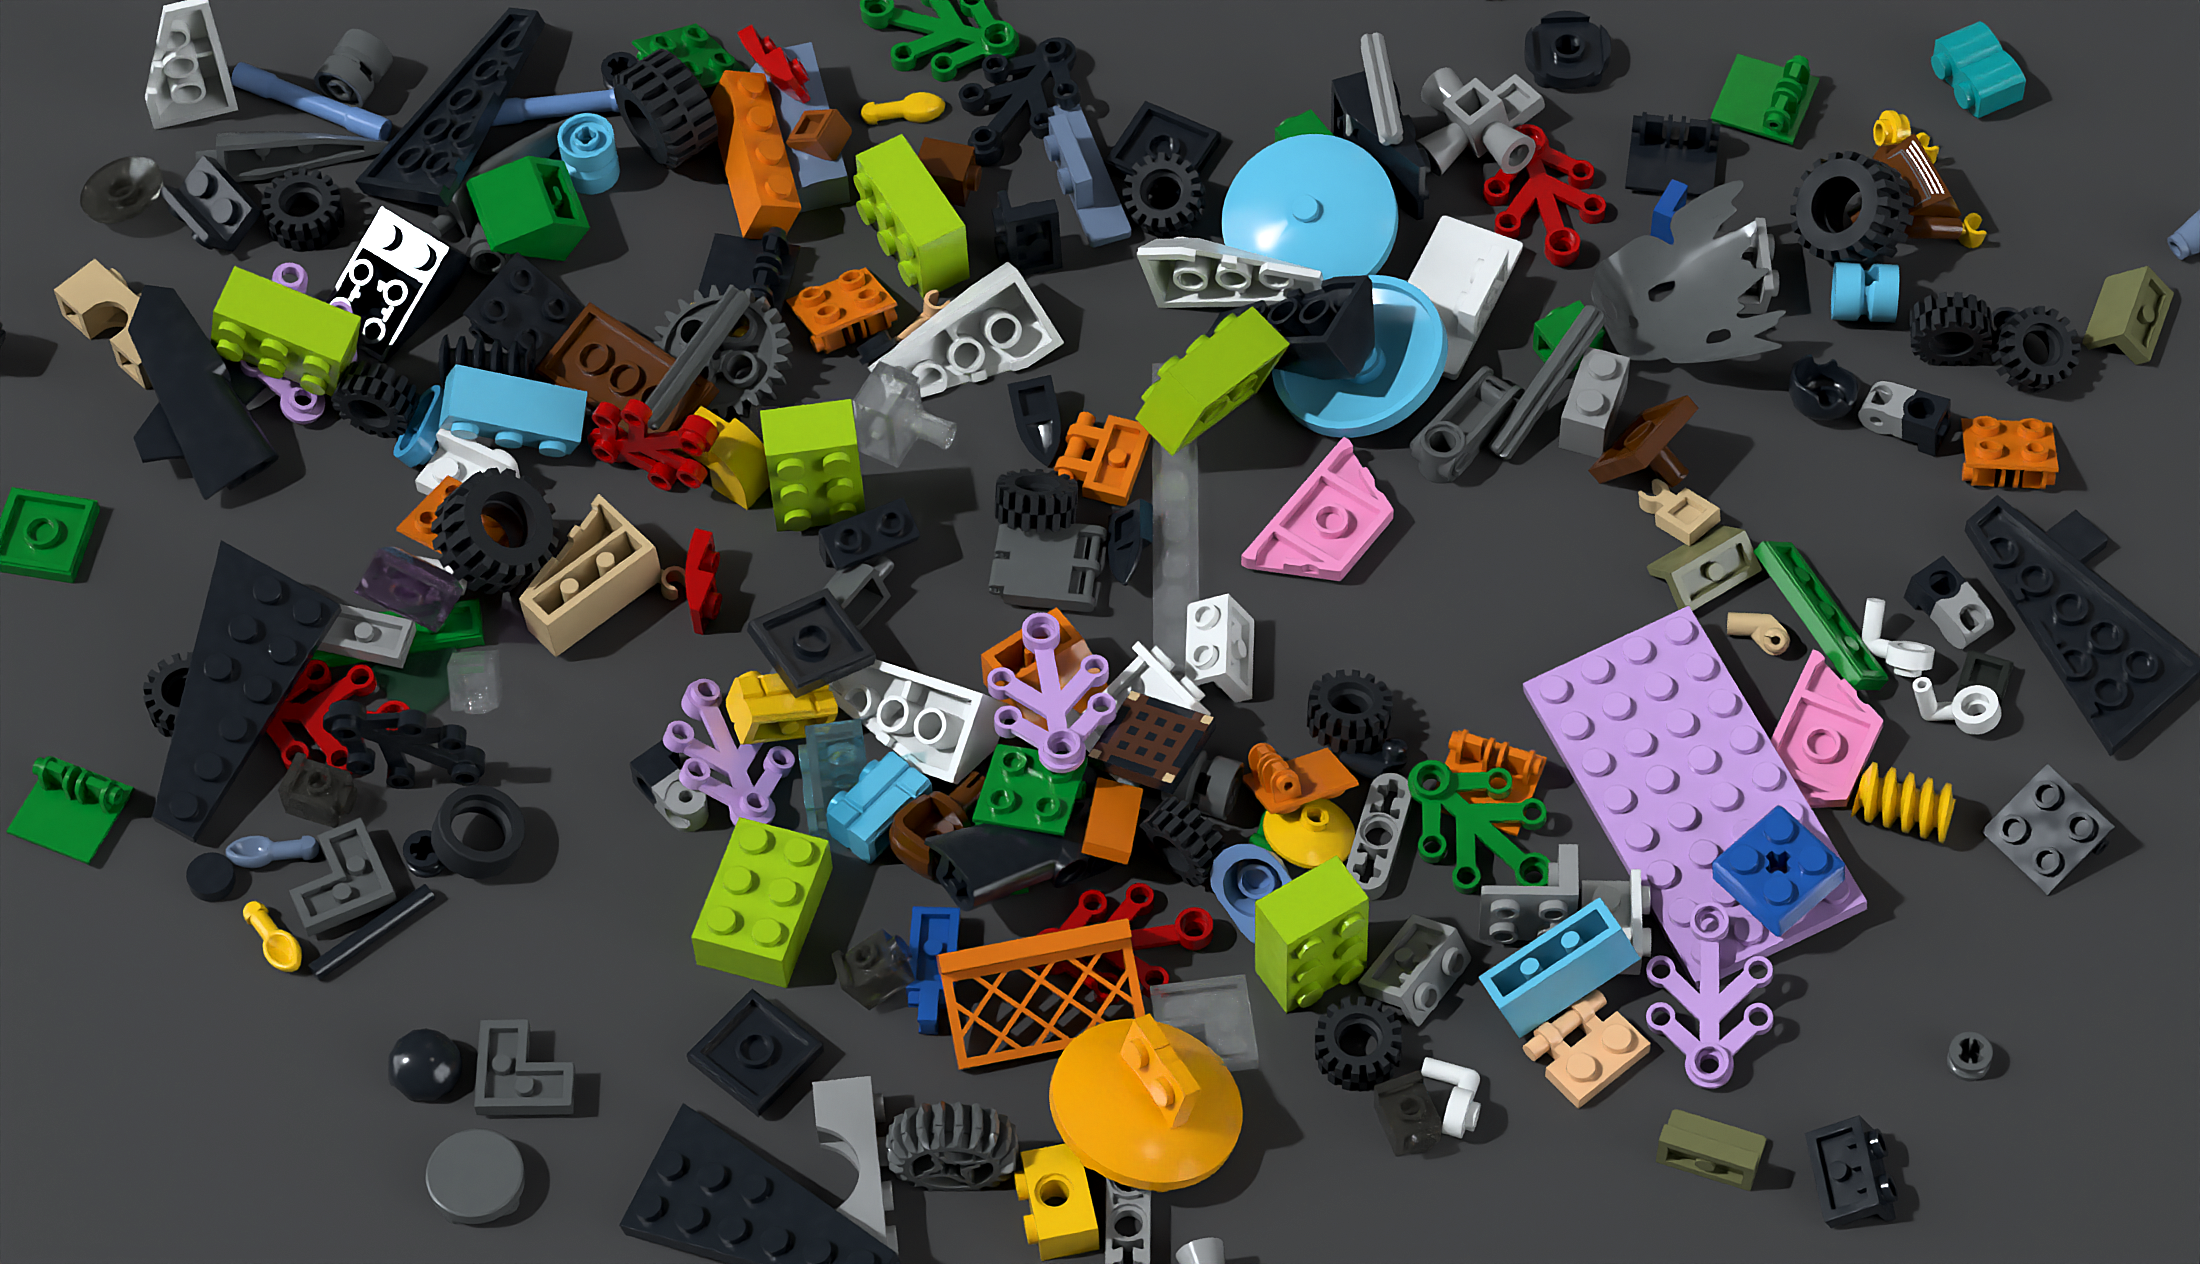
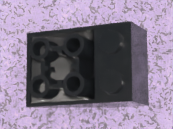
[1331,71,1431,220]
[326,207,470,363]

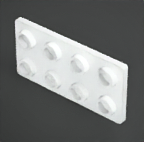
[1408,216,1523,380]

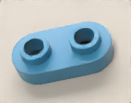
[393,385,444,467]

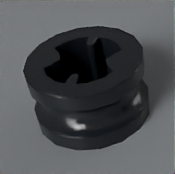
[601,52,638,90]
[403,830,446,878]

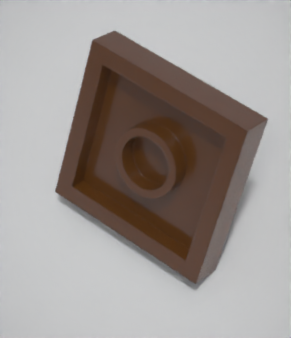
[1588,395,1699,488]

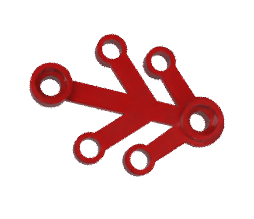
[1483,124,1606,267]
[588,399,719,491]
[266,660,410,778]
[1034,883,1214,1006]

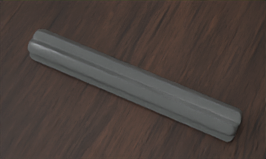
[645,287,750,430]
[1488,305,1607,460]

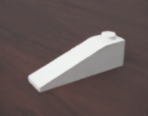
[145,0,238,130]
[1137,237,1324,308]
[868,262,1064,405]
[829,659,1010,784]

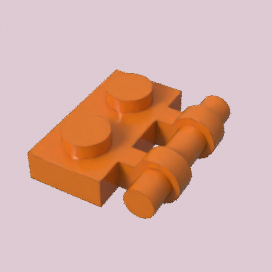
[1054,412,1152,507]

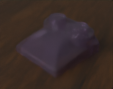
[354,546,463,633]

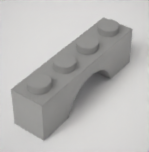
[812,1076,899,1255]

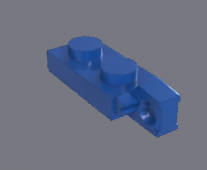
[906,906,961,1035]

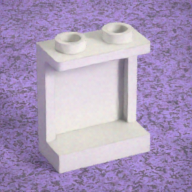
[1066,641,1211,787]

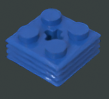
[1712,805,1845,937]

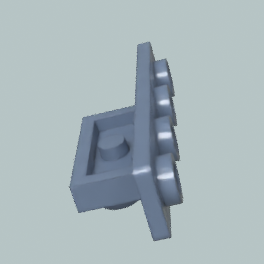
[1040,104,1131,247]

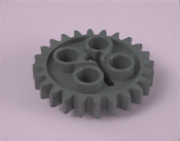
[651,284,793,423]

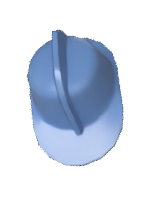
[1210,844,1292,944]

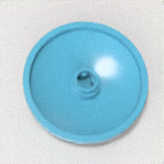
[1222,134,1399,280]
[1272,275,1448,438]

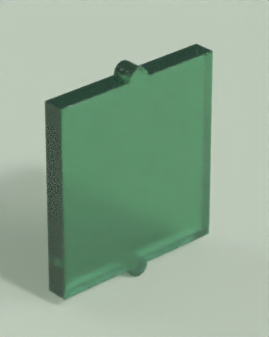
[368,646,477,714]

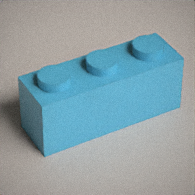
[439,364,587,457]
[1479,897,1641,1039]

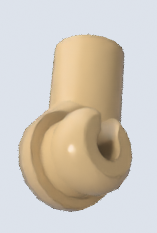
[1727,612,1790,655]

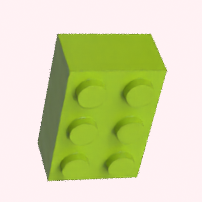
[853,134,970,300]
[210,266,361,396]
[1135,306,1290,456]
[760,399,866,532]
[691,817,833,988]
[1255,855,1369,1014]

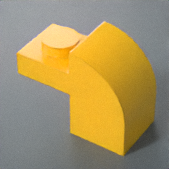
[678,406,770,510]

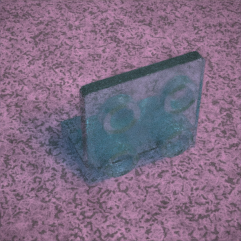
[798,719,867,851]

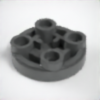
[426,1129,525,1224]

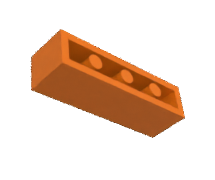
[710,70,802,239]

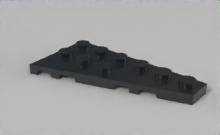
[1964,495,2200,757]
[152,540,342,843]

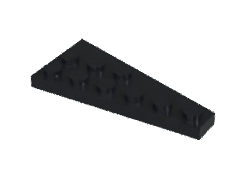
[355,7,546,208]
[619,1103,901,1264]

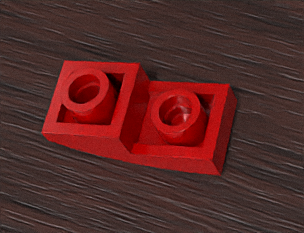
[737,24,811,104]
[685,528,722,635]

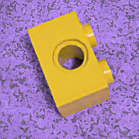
[1014,1143,1099,1261]

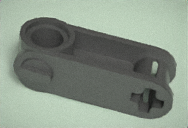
[1410,366,1525,483]

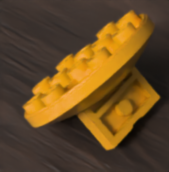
[1049,1013,1243,1192]

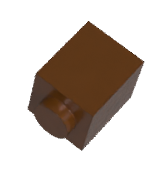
[918,137,982,207]

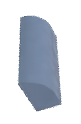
[750,42,850,213]

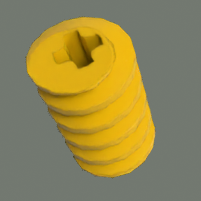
[1851,762,1956,844]

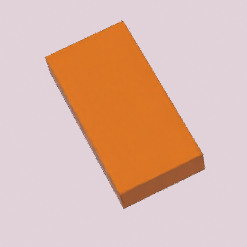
[1081,777,1143,865]

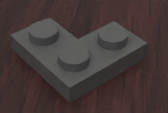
[289,818,397,937]
[474,1019,576,1115]

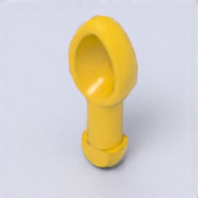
[860,92,945,125]
[243,901,302,972]

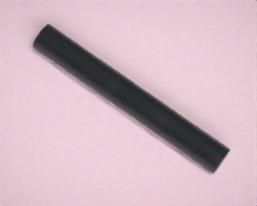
[308,884,435,981]

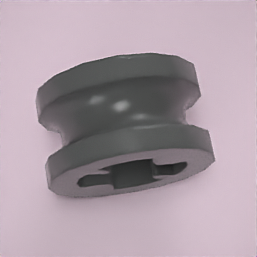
[1946,1032,1993,1081]

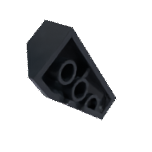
[1206,275,1375,380]

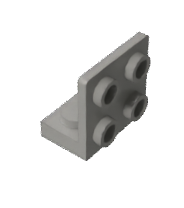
[1479,844,1579,944]

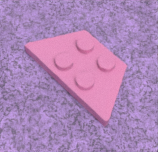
[1241,437,1394,581]
[1770,649,1883,808]

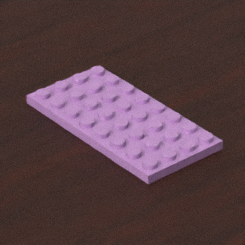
[1523,606,1867,990]

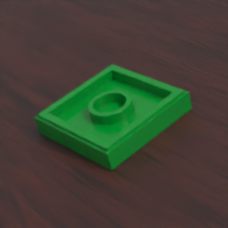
[0,487,100,584]

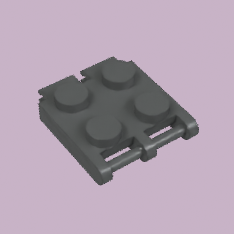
[988,523,1107,612]

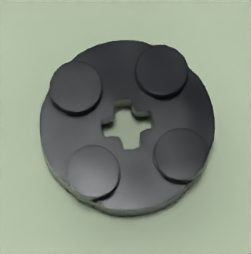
[1524,11,1611,89]

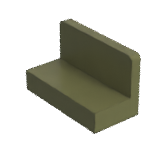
[2082,266,2174,365]
[1647,524,1762,611]
[1656,1109,1766,1191]

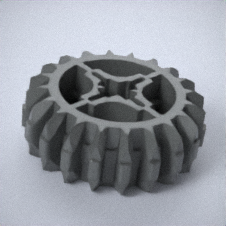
[886,1100,1019,1192]

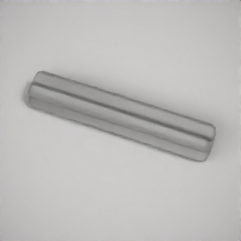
[1360,32,1403,146]

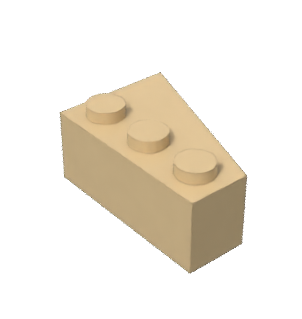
[519,494,662,657]

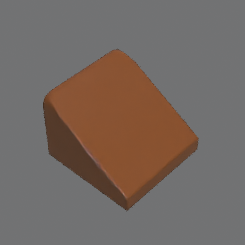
[786,109,852,161]

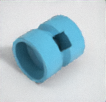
[557,113,620,195]
[1831,262,1899,323]

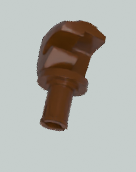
[889,771,985,880]

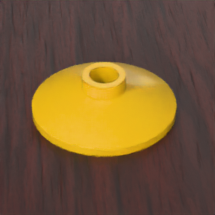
[1263,798,1355,869]

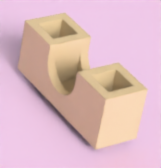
[54,259,152,390]

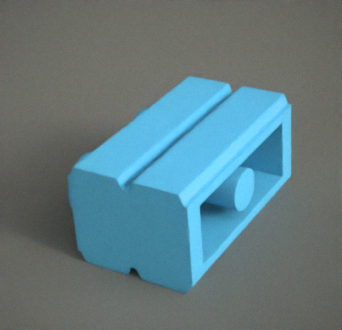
[826,751,933,864]

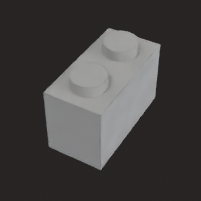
[1559,347,1630,458]

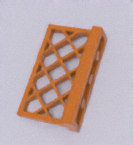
[936,918,1145,1070]

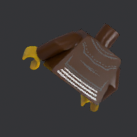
[1847,132,1987,248]

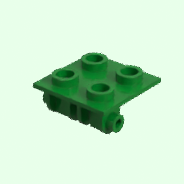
[632,23,748,89]
[1710,54,1820,145]
[972,744,1088,836]
[6,756,135,865]

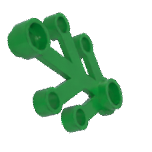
[860,0,1020,82]
[1408,760,1550,895]

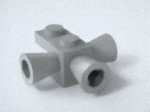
[1415,67,1545,176]

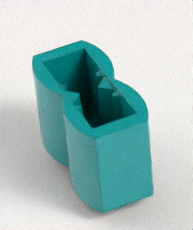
[1931,21,2026,118]

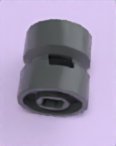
[314,29,393,108]
[1161,749,1244,821]

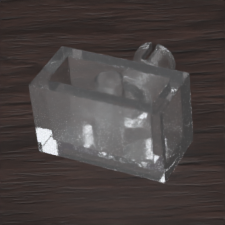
[853,361,957,468]

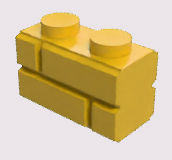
[726,671,838,745]

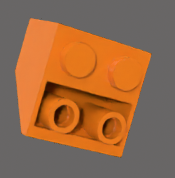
[981,607,1108,732]

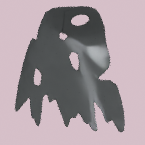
[1591,180,1786,364]

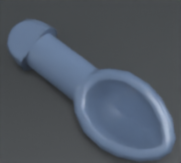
[225,835,320,868]

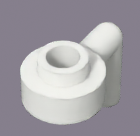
[1861,598,1935,677]
[1913,677,2001,734]
[1421,1057,1481,1138]

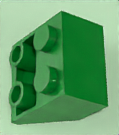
[466,156,590,261]

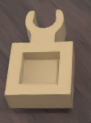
[1638,479,1720,546]

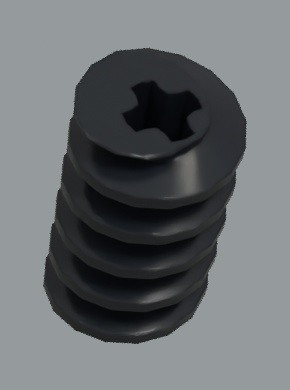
[438,334,537,389]

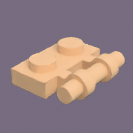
[1523,989,1650,1109]

